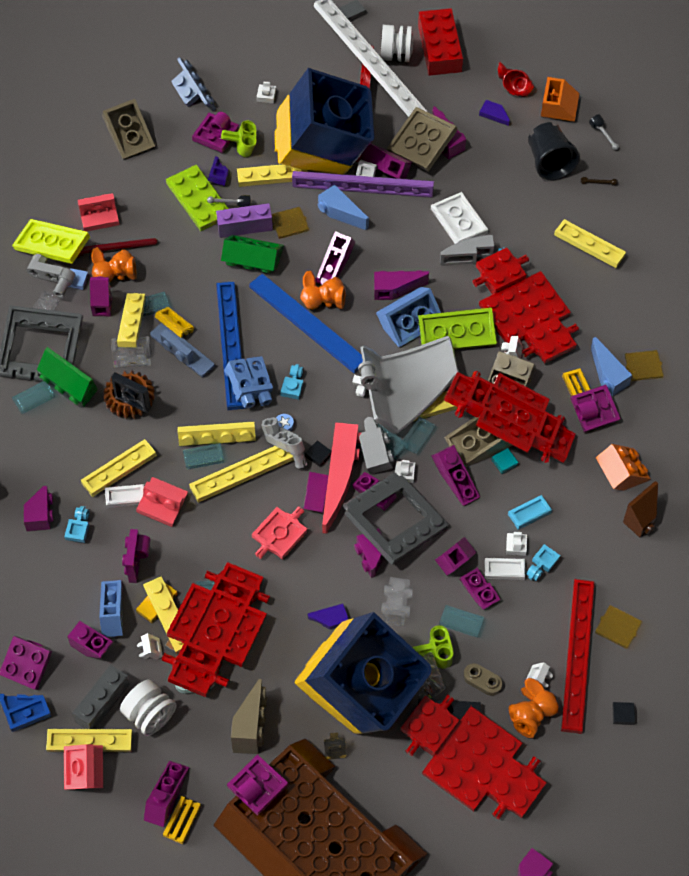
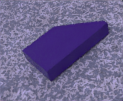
[479,100,510,126]
[208,156,229,186]
[307,604,349,629]

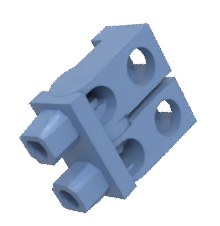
[224,356,273,409]

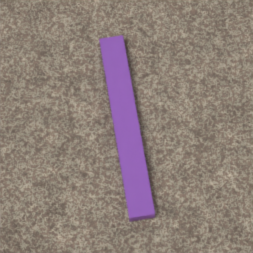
[292,171,434,197]

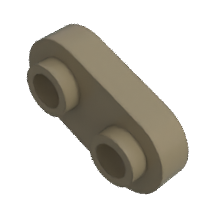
[463,663,502,696]

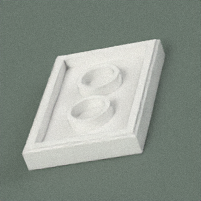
[431,192,488,244]

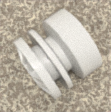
[381,25,414,62]
[120,679,177,736]

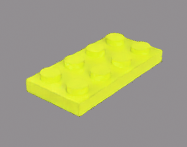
[12,219,90,264]

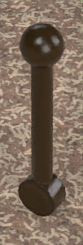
[581,177,618,185]

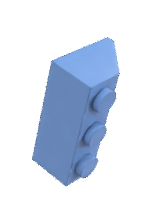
[376,287,441,347]

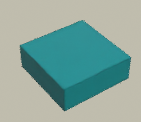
[491,448,518,474]

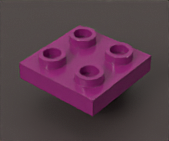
[192,112,239,153]
[570,385,620,433]
[122,529,151,583]
[0,636,52,690]
[227,754,288,816]

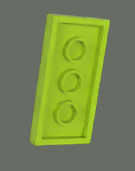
[166,165,228,231]
[418,308,497,350]

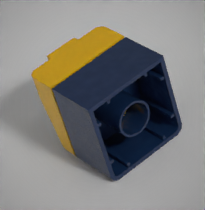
[275,68,374,175]
[294,612,432,734]

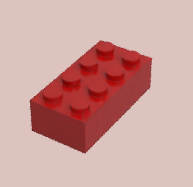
[418,8,463,76]

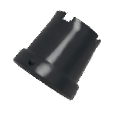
[528,122,580,180]

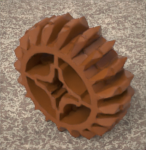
[103,370,155,419]

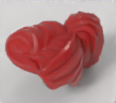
[498,62,534,96]

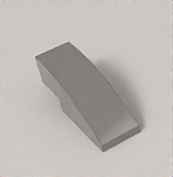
[440,235,494,266]

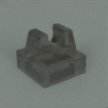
[324,732,346,759]

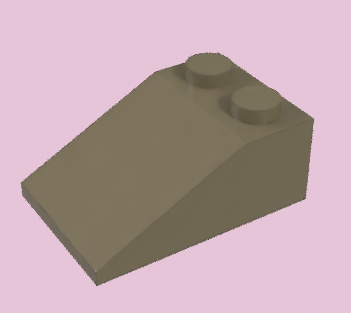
[102,99,155,159]
[444,415,512,467]

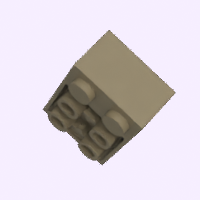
[488,351,536,387]
[231,679,267,754]

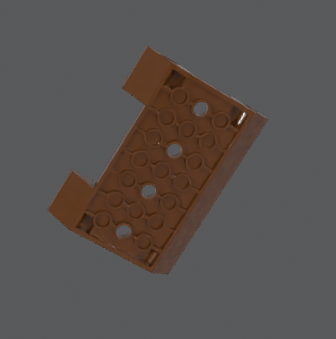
[214,738,427,876]

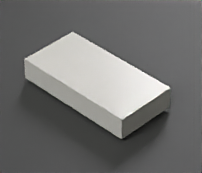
[105,484,144,508]
[484,558,525,580]

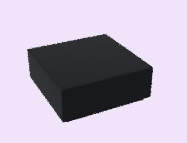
[305,440,332,467]
[612,702,635,725]

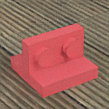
[78,193,119,232]
[136,477,188,527]
[64,744,103,790]

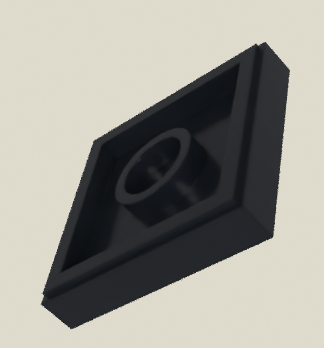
[111,372,151,413]

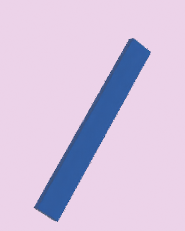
[249,274,363,373]
[216,282,245,410]

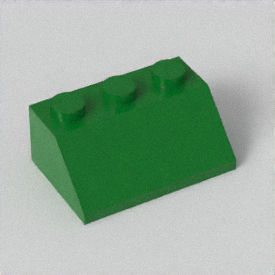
[221,235,284,273]
[37,347,98,407]

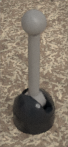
[589,114,619,150]
[207,195,251,207]

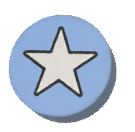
[276,414,294,431]

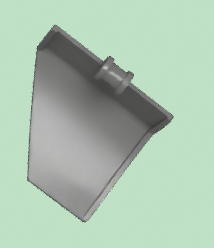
[358,336,459,434]

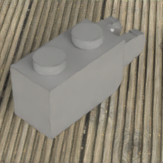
[359,417,394,474]

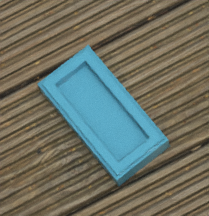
[508,495,552,530]

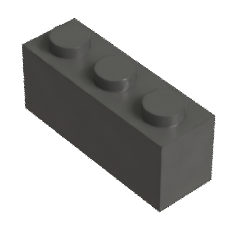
[72,665,130,729]

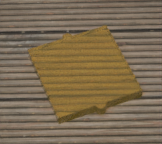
[271,207,309,239]
[625,350,663,381]
[595,605,642,649]

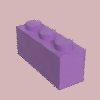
[216,203,273,238]

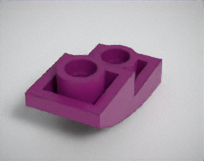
[303,472,329,513]
[353,472,397,511]
[460,568,501,610]

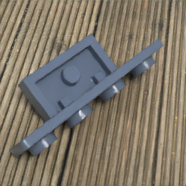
[171,57,216,111]
[150,323,215,377]

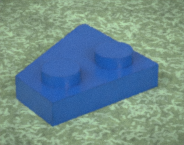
[0,694,51,732]

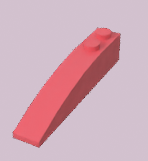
[322,422,362,534]

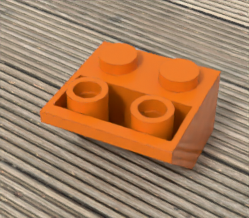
[541,77,580,122]
[596,444,651,491]

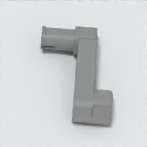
[26,254,76,298]
[261,417,308,468]

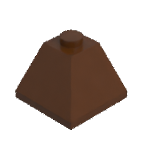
[623,481,658,538]

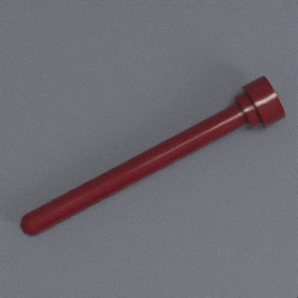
[77,238,158,258]

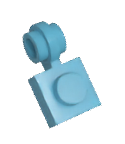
[280,364,303,400]
[64,506,89,543]
[526,544,561,581]

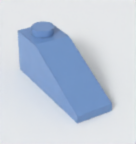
[318,185,369,230]
[591,337,632,396]
[99,580,123,637]

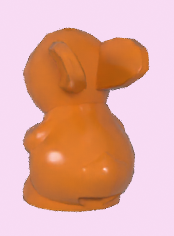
[91,247,137,282]
[300,271,346,310]
[508,678,559,738]

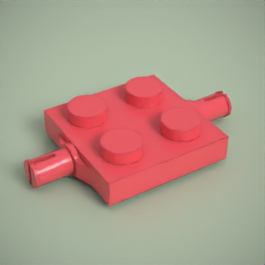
[252,506,307,560]

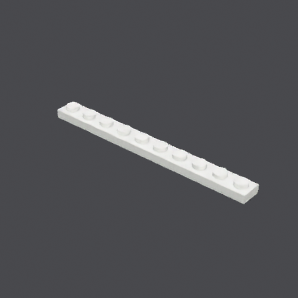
[314,0,427,117]

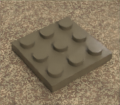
[387,107,458,172]

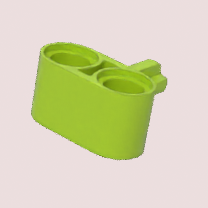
[221,120,256,157]
[412,625,453,669]

